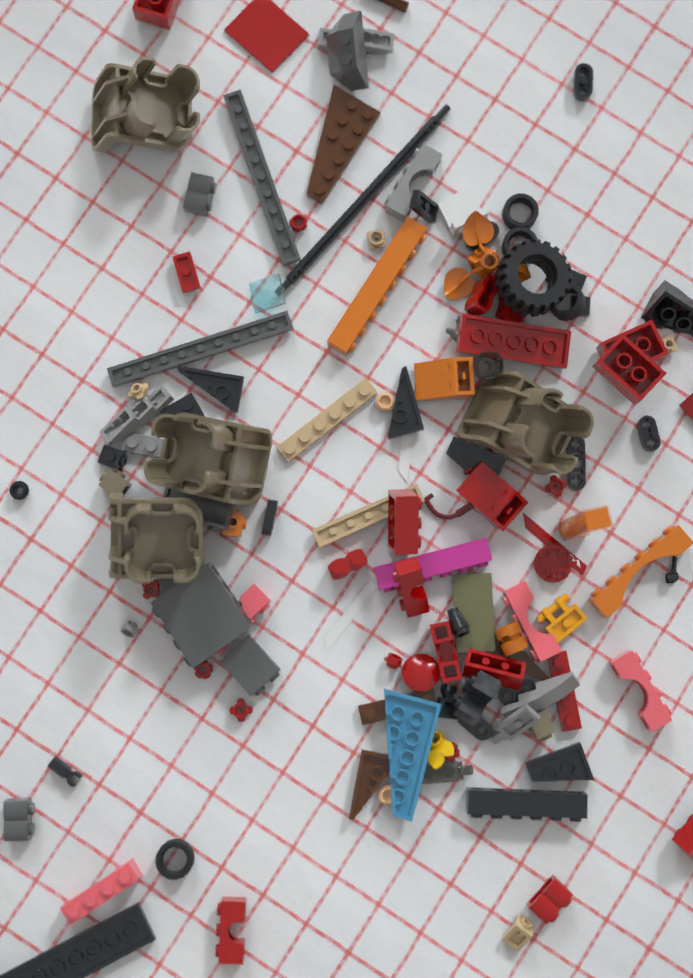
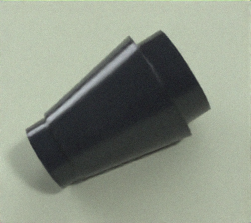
[447,607,470,638]

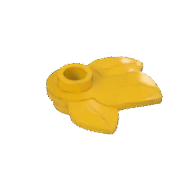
[428,731,454,769]

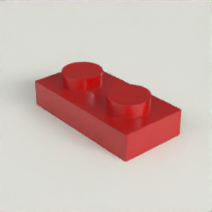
[172,251,201,294]

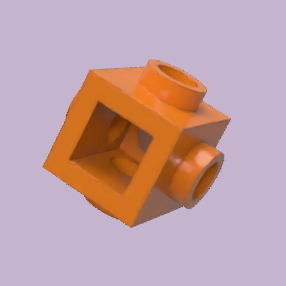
[466,246,499,278]
[221,509,246,537]

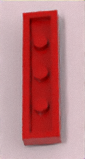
[547,651,582,732]

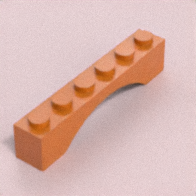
[558,506,613,541]
[588,525,693,618]

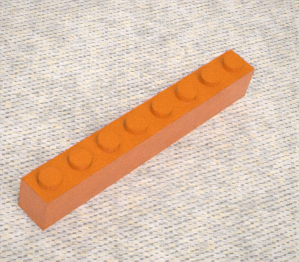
[327,216,427,356]

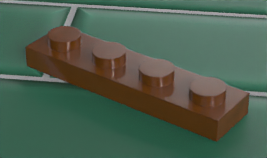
[358,688,437,725]

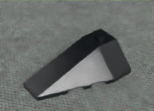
[641,280,693,337]

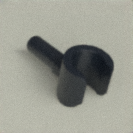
[665,556,679,584]

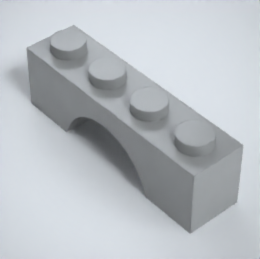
[384,143,443,222]

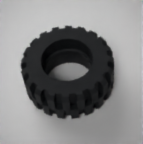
[494,239,572,317]

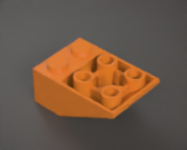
[414,357,475,401]

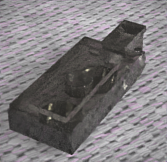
[422,761,473,784]

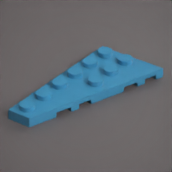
[384,688,441,822]

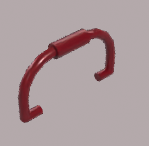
[424,466,475,519]

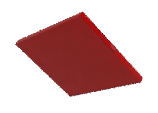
[224,0,309,73]

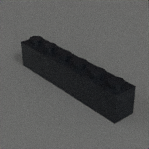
[466,787,588,822]

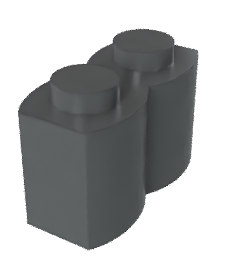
[183,172,217,217]
[3,798,35,842]

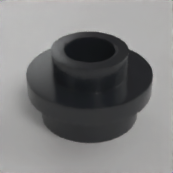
[9,481,29,500]

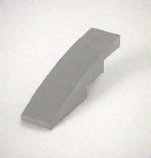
[317,27,394,53]
[100,385,174,445]
[501,672,580,718]

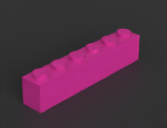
[373,538,492,593]

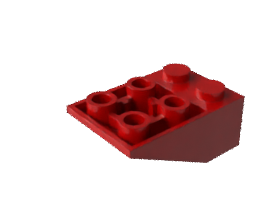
[456,462,528,531]

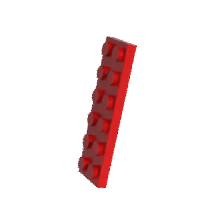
[456,314,571,369]

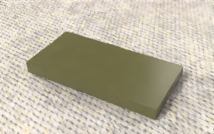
[452,573,496,653]

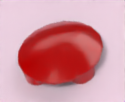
[534,544,572,583]
[402,653,440,693]

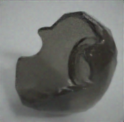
[472,351,504,380]

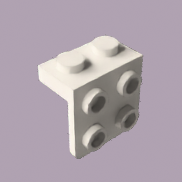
[438,188,489,236]

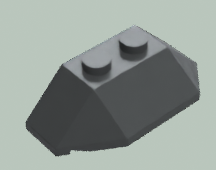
[326,11,369,91]

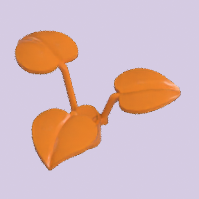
[444,211,531,299]

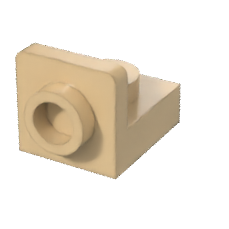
[502,914,534,952]

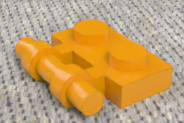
[536,593,588,643]

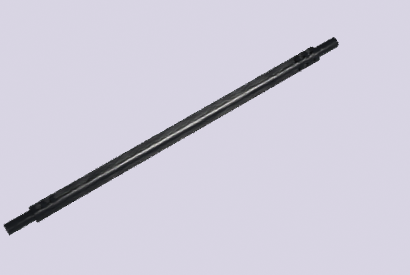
[275,104,451,297]

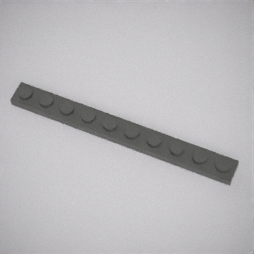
[223,89,301,267]
[107,311,293,387]

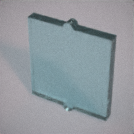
[249,274,286,313]

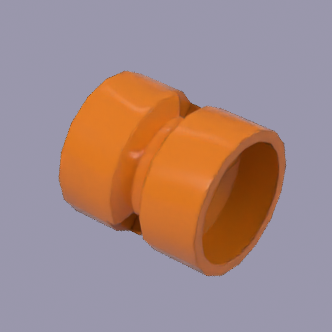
[494,621,528,656]

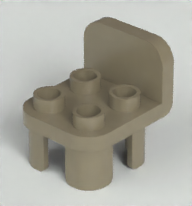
[92,57,200,153]
[458,370,594,475]
[144,413,272,505]
[108,493,203,583]

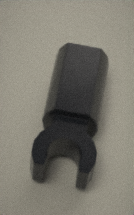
[47,756,83,787]

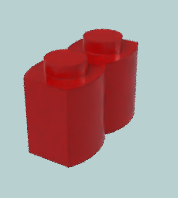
[465,274,499,316]
[327,549,368,580]
[527,875,573,925]

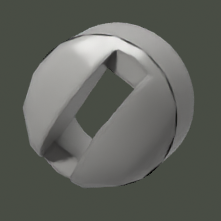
[121,621,138,638]

